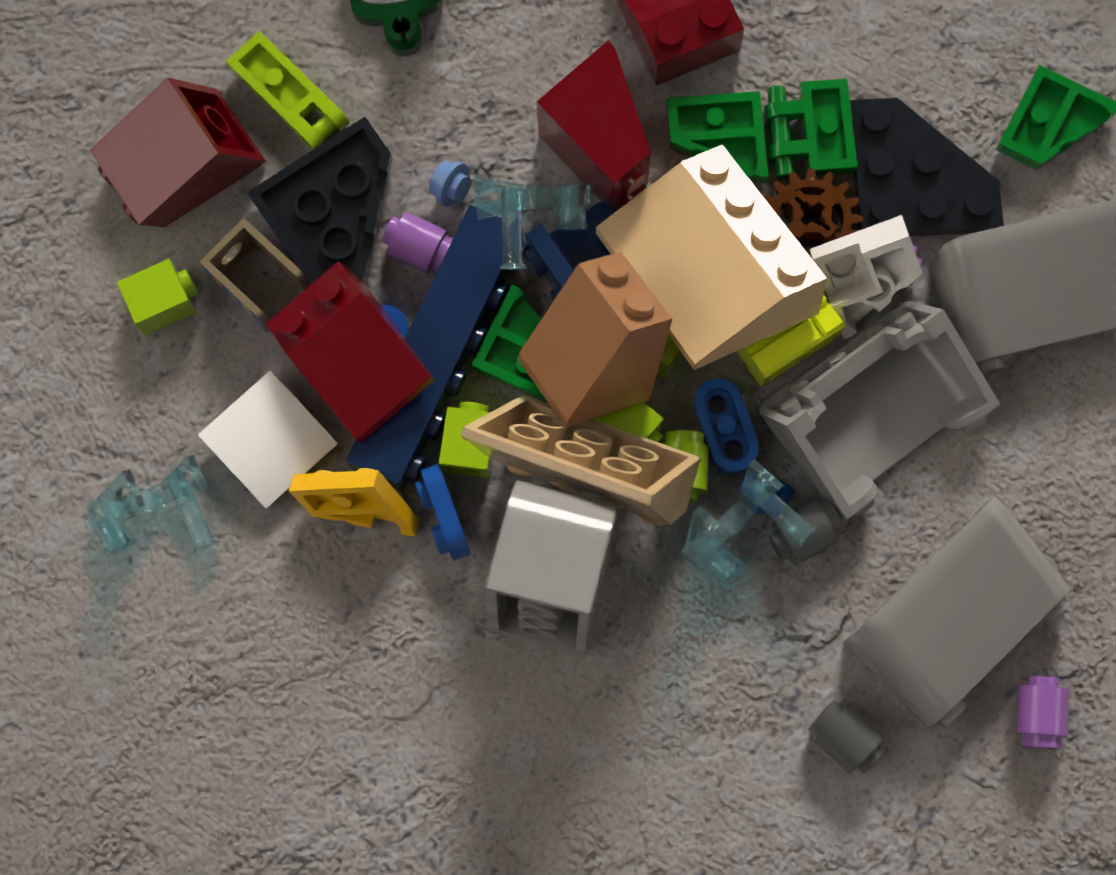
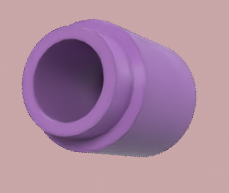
[382,212,453,274]
[1016,676,1069,749]

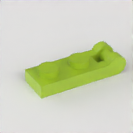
[226,30,350,151]

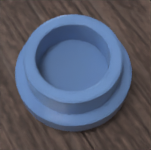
[429,160,471,207]

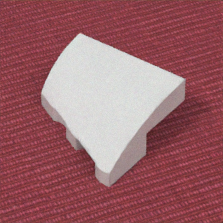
[810,215,923,339]

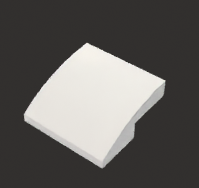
[197,370,338,508]

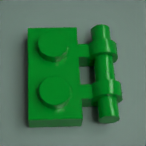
[764,78,858,180]

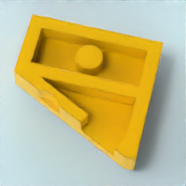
[289,468,420,536]

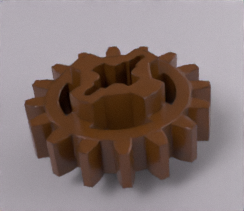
[764,168,863,258]

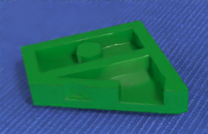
[995,65,1116,170]
[666,91,768,183]
[472,285,548,403]

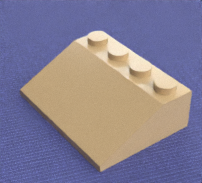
[596,145,827,370]
[461,395,701,525]

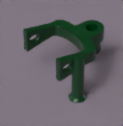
[350,0,444,56]

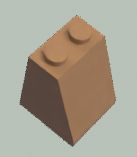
[518,252,673,427]

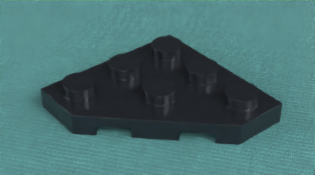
[850,97,1004,237]
[247,117,393,285]

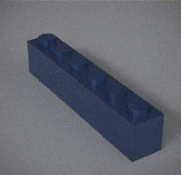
[345,205,527,493]

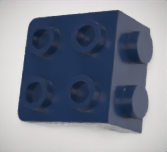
[523,201,615,301]

